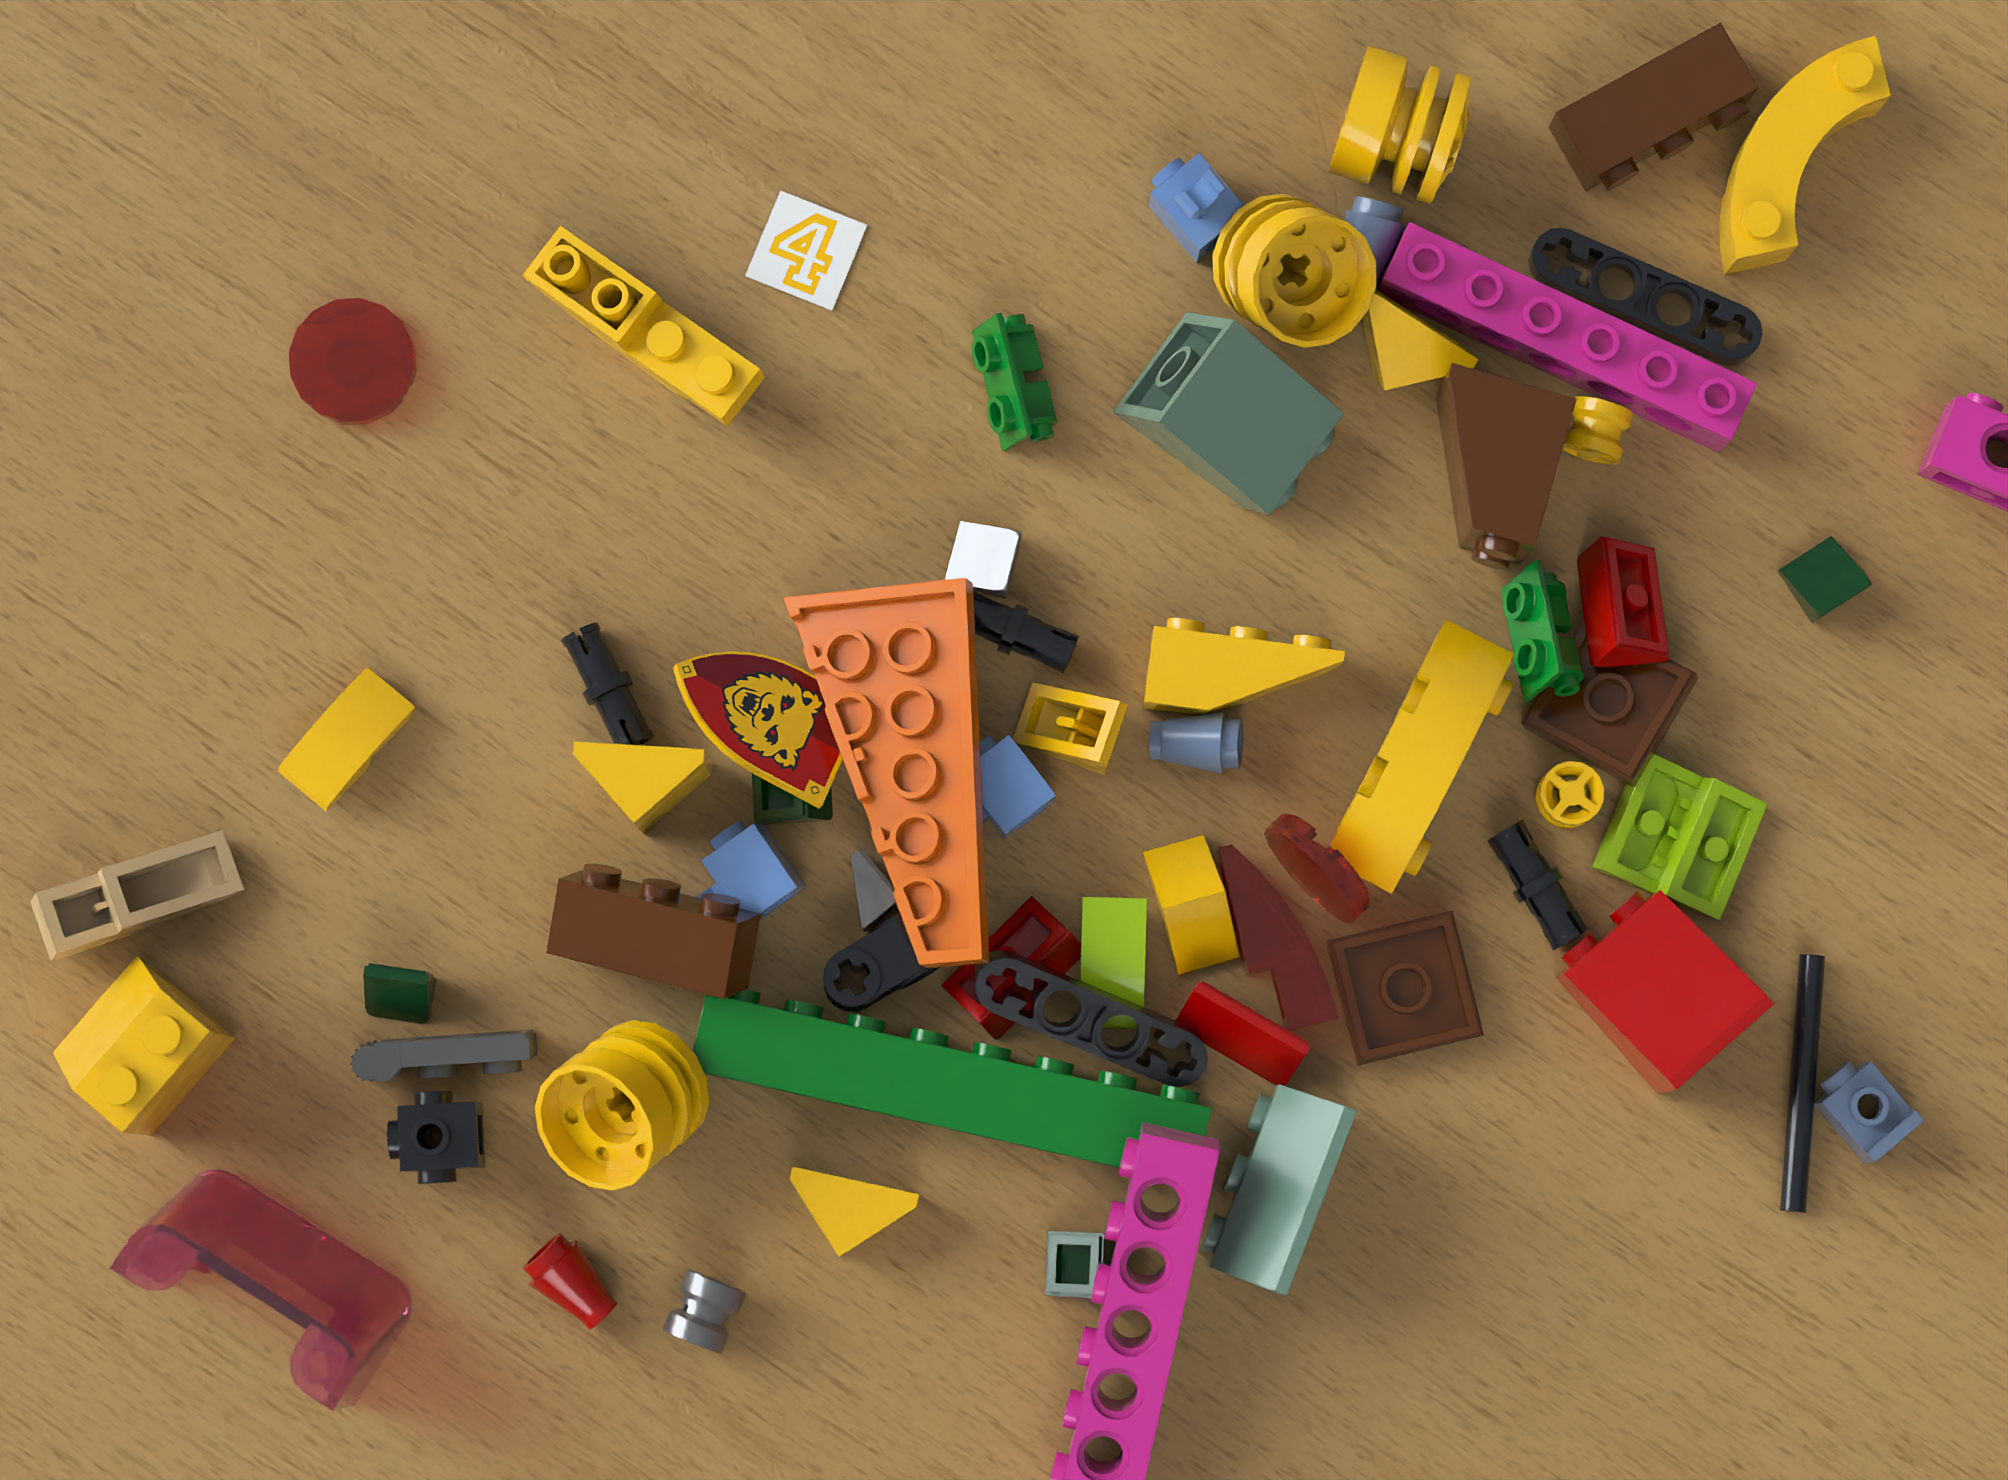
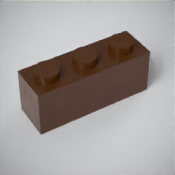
[1548,22,1758,192]
[546,864,761,999]

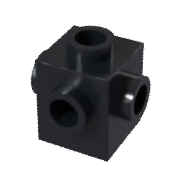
[387,1091,485,1184]

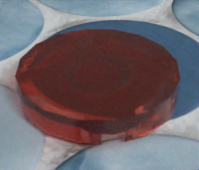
[289,298,417,425]
[1264,814,1370,924]

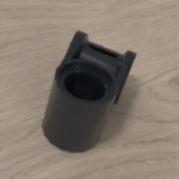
[823,912,941,1012]

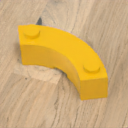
[1719,35,1891,275]
[1323,619,1514,894]

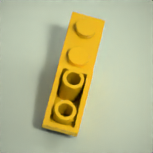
[522,226,766,427]

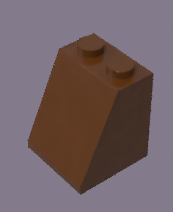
[1436,363,1577,570]

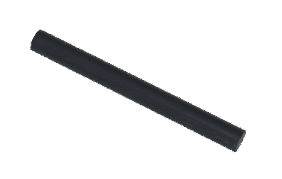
[1780,954,1825,1213]

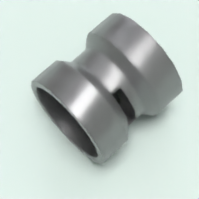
[662,1269,747,1354]

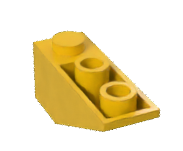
[1142,618,1345,716]

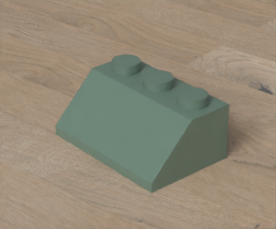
[1200,1084,1357,1296]

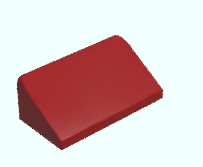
[1577,536,1670,667]
[941,896,1081,1040]
[1176,981,1310,1086]

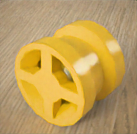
[1562,396,1634,465]
[1535,761,1604,829]

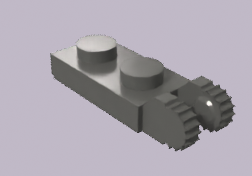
[350,1030,538,1082]

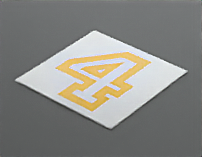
[745,190,867,311]

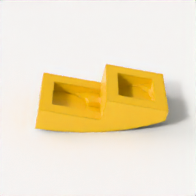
[278,667,415,811]

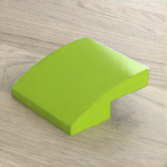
[1591,754,1768,921]

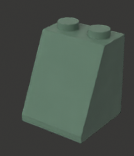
[1113,312,1344,515]

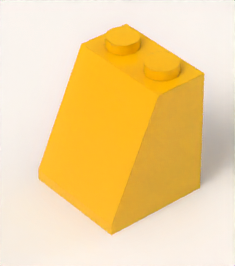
[53,955,235,1136]

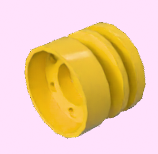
[1328,45,1472,204]
[1213,194,1376,348]
[535,1020,710,1191]

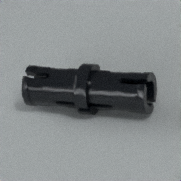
[973,591,1079,673]
[561,622,654,745]
[1487,820,1589,950]

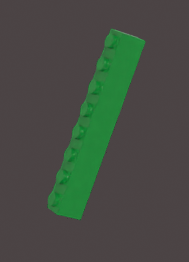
[693,989,1212,1168]

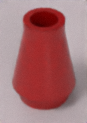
[523,1233,618,1330]

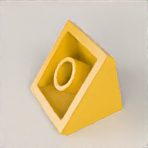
[573,741,712,835]

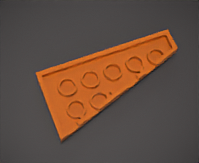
[783,577,989,968]

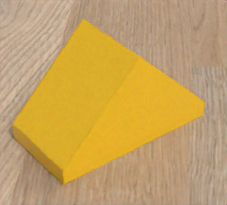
[1362,289,1479,390]
[1013,682,1128,775]
[1142,835,1240,975]
[790,1167,920,1257]

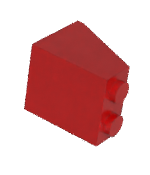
[1556,890,1774,1094]

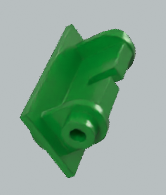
[972,313,1058,451]
[1501,560,1584,702]

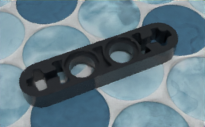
[1528,227,1763,366]
[972,950,1208,1087]

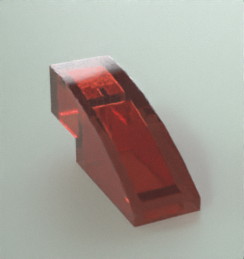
[1216,844,1339,1032]

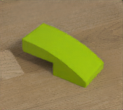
[1080,897,1147,1029]

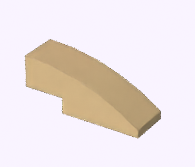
[30,830,244,962]

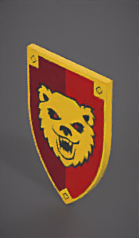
[673,651,843,809]

